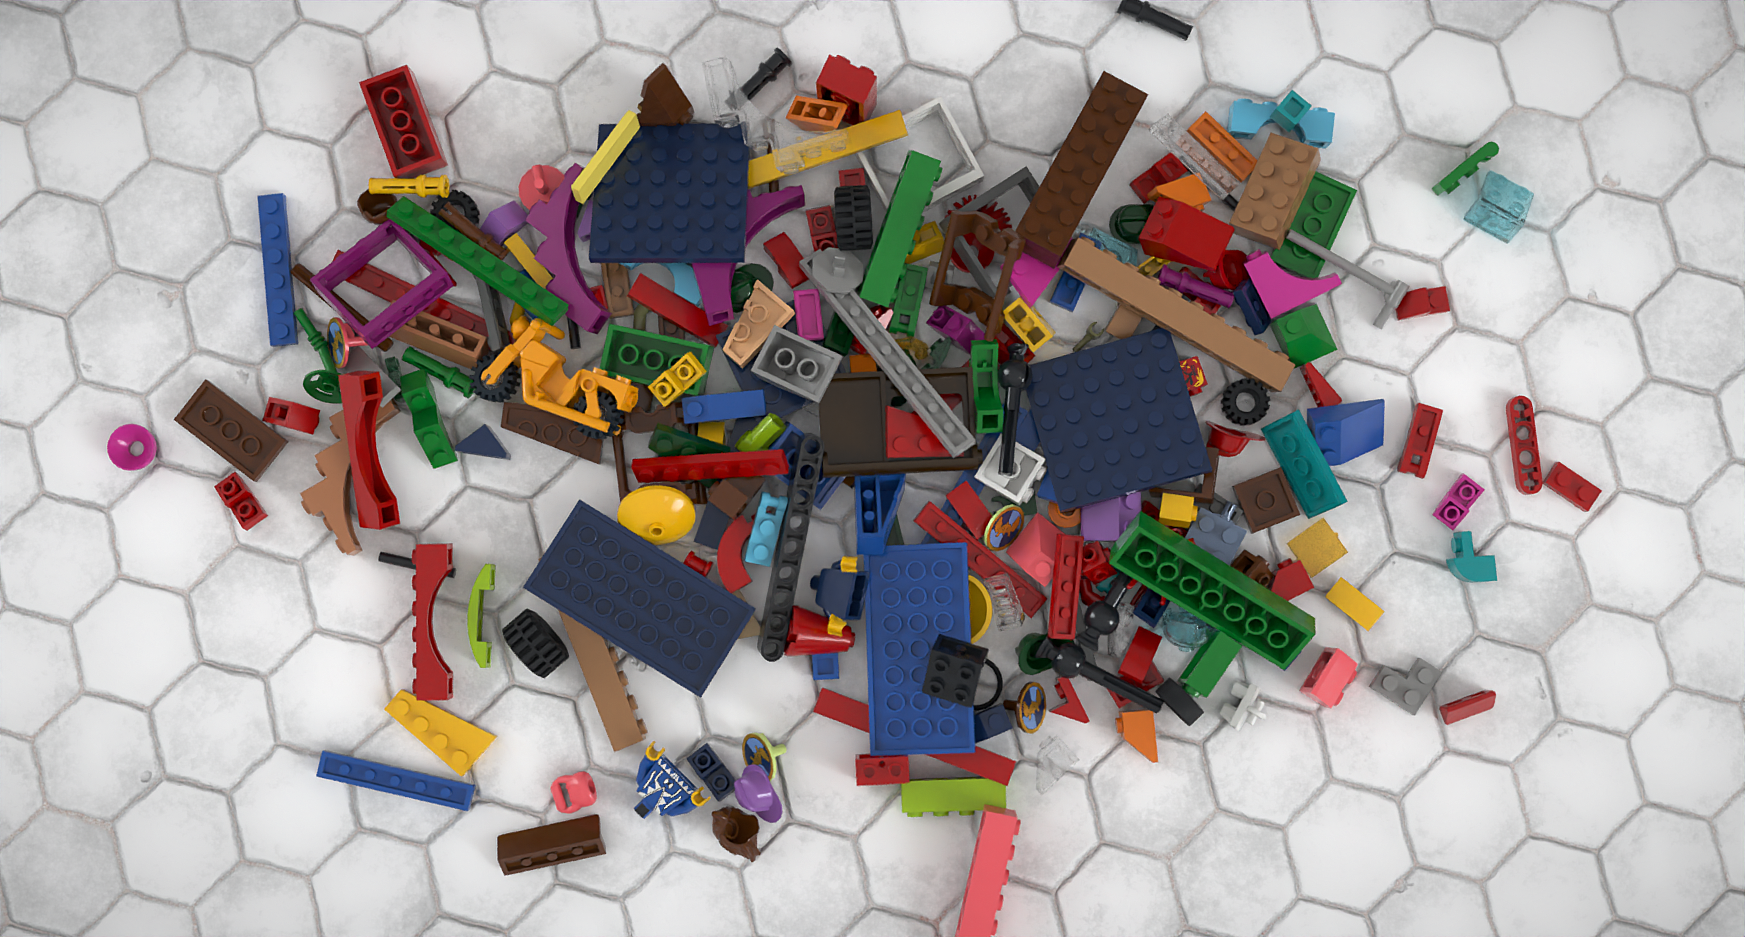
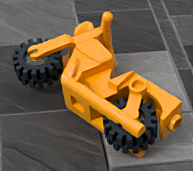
[469,316,639,440]

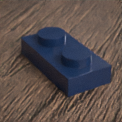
[1233,278,1272,335]

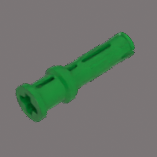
[402,346,476,398]

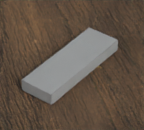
[344,346,401,408]

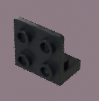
[922,634,989,708]

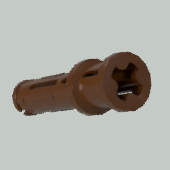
[438,202,511,260]

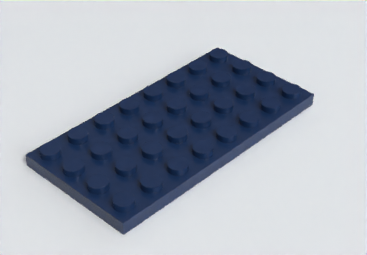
[523,499,756,698]

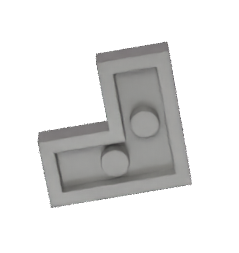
[1369,658,1442,715]

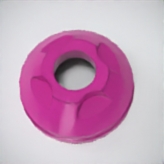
[107,424,157,471]

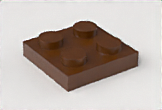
[1232,467,1300,534]

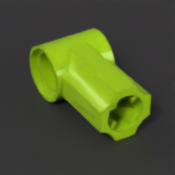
[735,413,786,452]

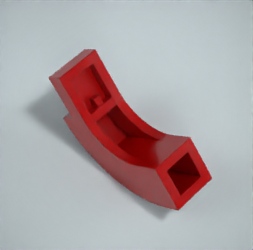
[717,510,772,593]

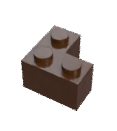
[708,476,766,521]

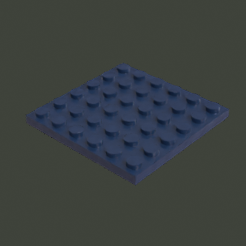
[589,123,751,263]
[1026,328,1212,513]

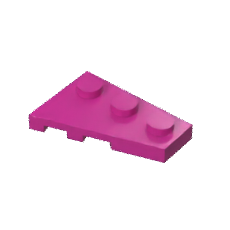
[1000,237,1073,308]

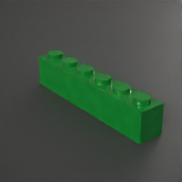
[857,150,942,307]

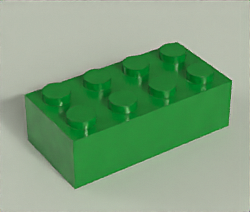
[600,324,714,396]

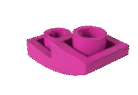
[1432,473,1485,531]

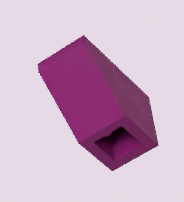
[926,306,985,355]

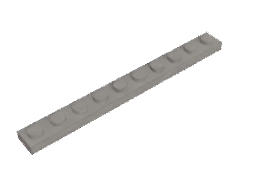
[799,249,976,458]

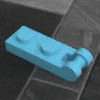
[744,491,788,567]

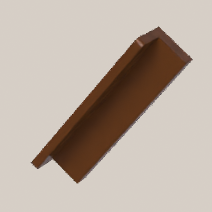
[497,814,606,876]

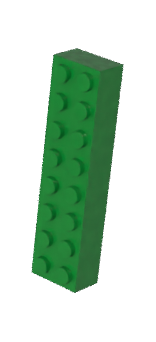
[1109,511,1316,670]

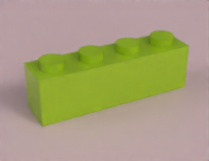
[901,777,1007,817]

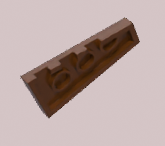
[501,402,604,465]

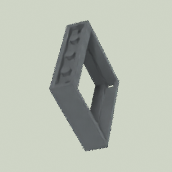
[939,166,1073,298]

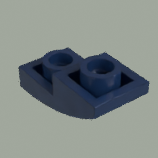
[686,743,736,802]

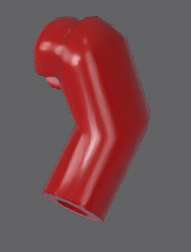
[1079,578,1106,607]

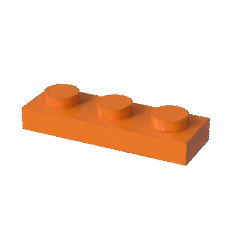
[1187,111,1258,183]

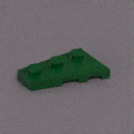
[648,423,731,489]

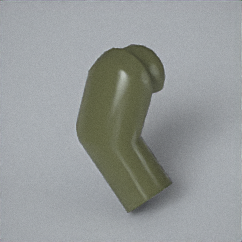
[633,304,651,331]

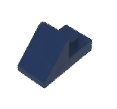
[1131,587,1170,628]

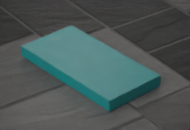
[1261,409,1348,519]

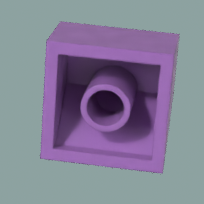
[1081,491,1141,542]

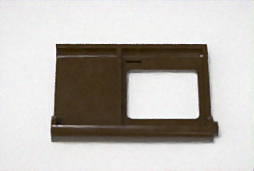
[818,367,983,478]

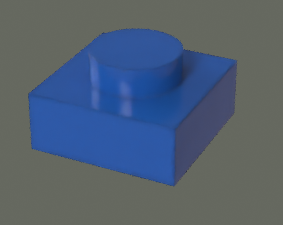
[812,653,839,680]

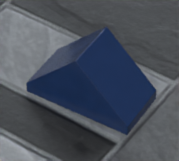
[455,424,511,460]

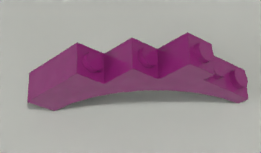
[525,163,612,334]
[692,185,805,326]

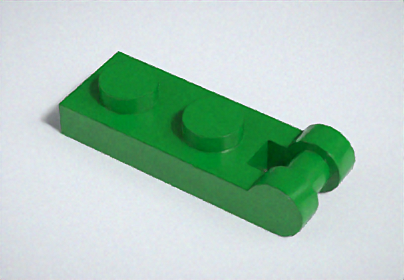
[1431,142,1499,196]
[889,263,928,338]

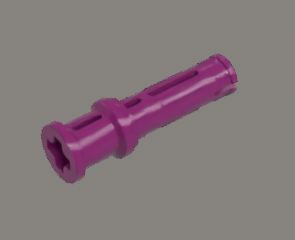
[1157,264,1234,309]

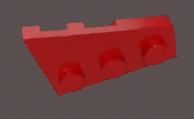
[885,406,964,458]

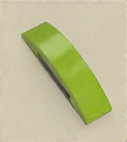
[467,564,496,668]

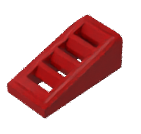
[1300,362,1342,407]

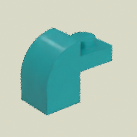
[1446,531,1497,583]

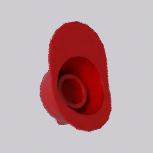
[1203,250,1250,290]
[1205,421,1265,457]

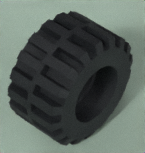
[834,185,873,251]
[502,609,569,678]

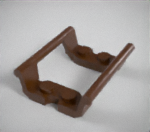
[929,210,1025,341]
[612,402,708,505]

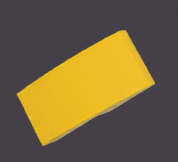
[648,352,707,407]
[1325,577,1385,631]

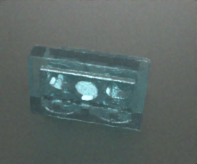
[1463,170,1534,244]

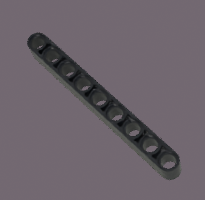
[757,433,824,662]

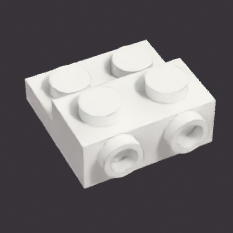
[974,433,1048,506]

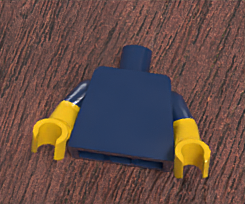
[810,556,870,637]

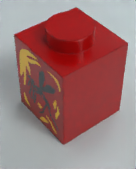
[1179,356,1208,397]

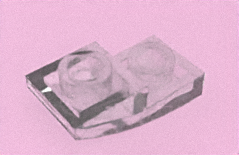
[1107,602,1134,658]

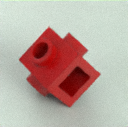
[1081,541,1117,585]

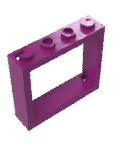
[310,219,453,349]

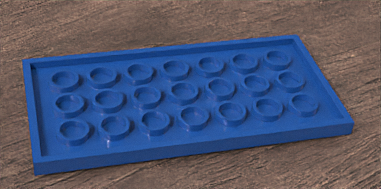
[864,542,976,756]

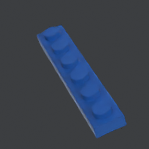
[257,193,298,347]
[316,750,476,811]

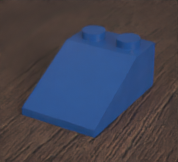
[1307,399,1385,466]
[768,421,845,510]

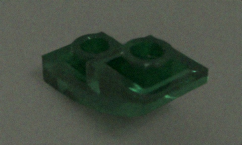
[921,337,952,369]

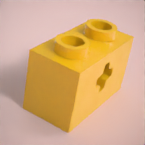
[1003,296,1056,352]

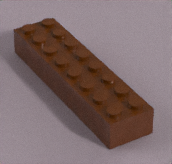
[1015,71,1149,268]

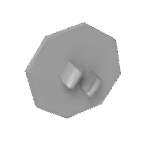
[812,247,863,294]

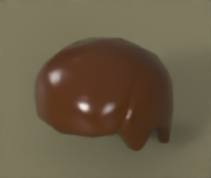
[357,189,398,225]

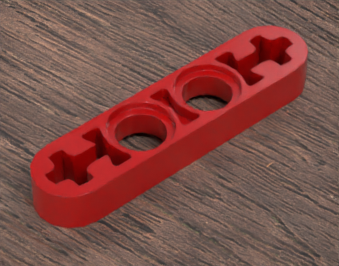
[1506,396,1543,495]

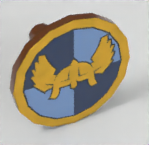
[1003,682,1046,734]

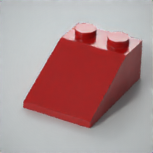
[1139,197,1235,272]

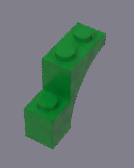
[400,368,458,469]

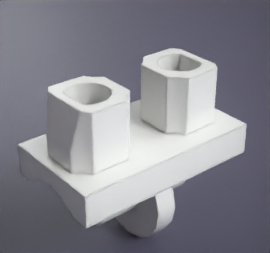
[1220,681,1267,730]

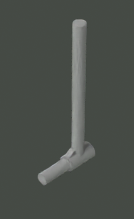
[1285,229,1410,330]

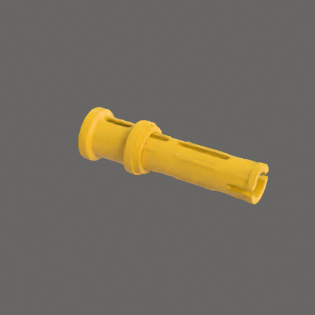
[368,175,450,198]

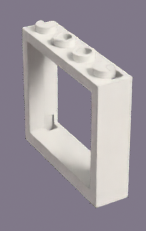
[855,96,984,212]

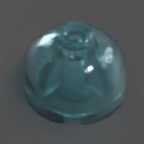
[1162,607,1213,652]

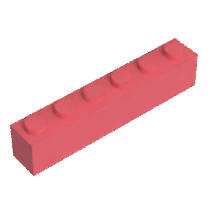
[955,804,1020,937]

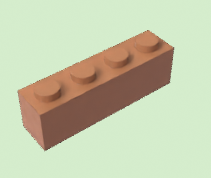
[389,300,489,369]

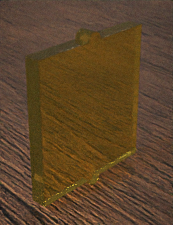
[1286,518,1348,578]

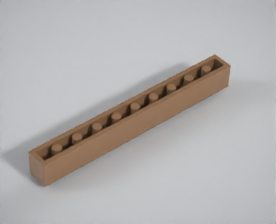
[1057,237,1295,392]

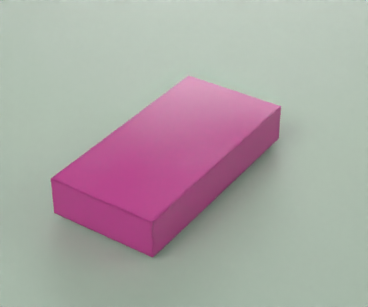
[793,289,824,341]

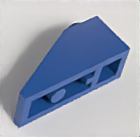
[682,389,767,424]

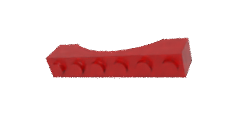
[338,370,400,530]
[412,543,453,701]

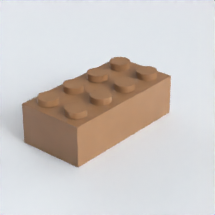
[1229,133,1321,250]

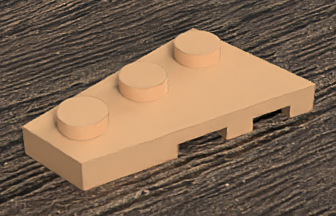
[722,279,795,369]

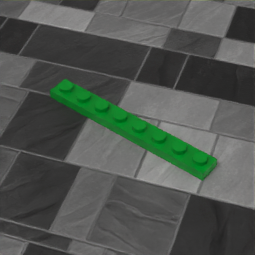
[387,196,568,326]

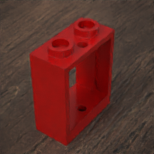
[855,753,910,786]

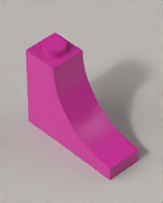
[1243,249,1342,319]

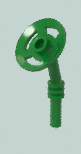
[294,308,342,404]

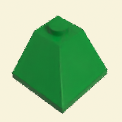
[1270,304,1338,369]

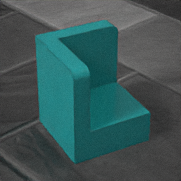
[1270,90,1312,133]

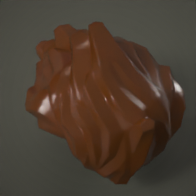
[711,806,761,862]

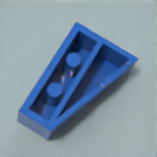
[854,474,906,555]

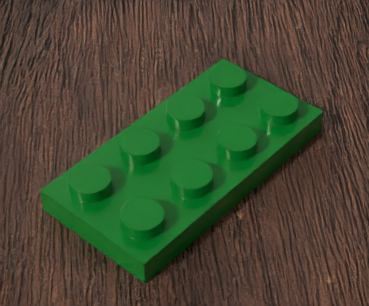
[1270,172,1357,278]

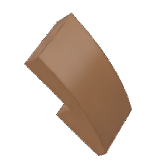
[1105,303,1142,339]

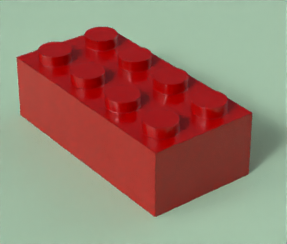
[816,54,877,126]
[359,65,448,178]

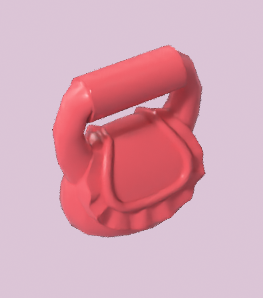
[550,771,597,814]

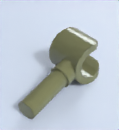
[1072,322,1104,352]

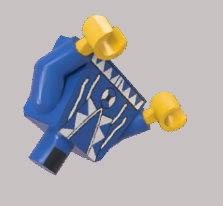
[634,741,711,819]

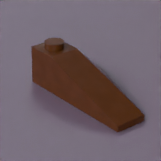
[636,63,694,126]

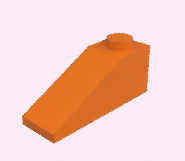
[786,96,848,135]

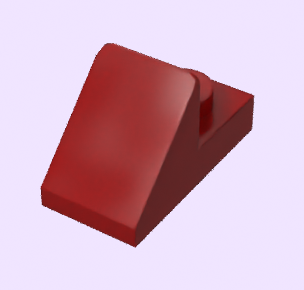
[1395,286,1450,321]
[1048,676,1090,724]

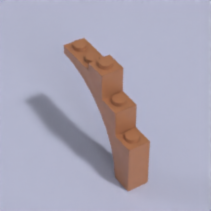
[300,398,401,556]

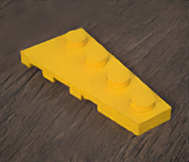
[384,689,497,777]

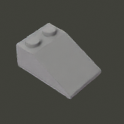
[751,325,843,403]

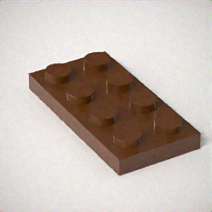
[174,379,289,482]

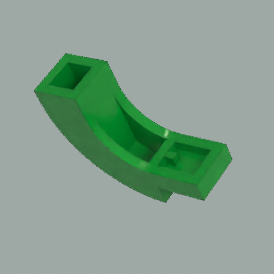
[969,339,1003,433]

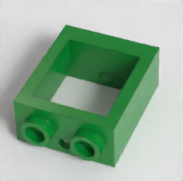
[1177,631,1242,699]

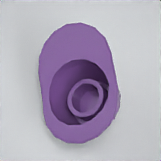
[734,764,783,823]

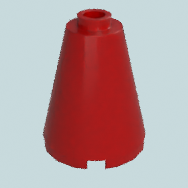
[784,605,855,657]

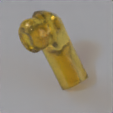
[894,336,929,360]

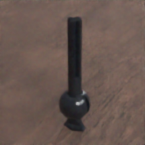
[997,343,1033,476]
[1075,571,1133,652]
[1035,636,1164,714]

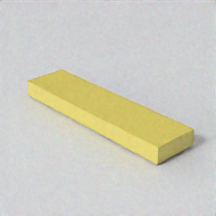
[571,110,640,204]

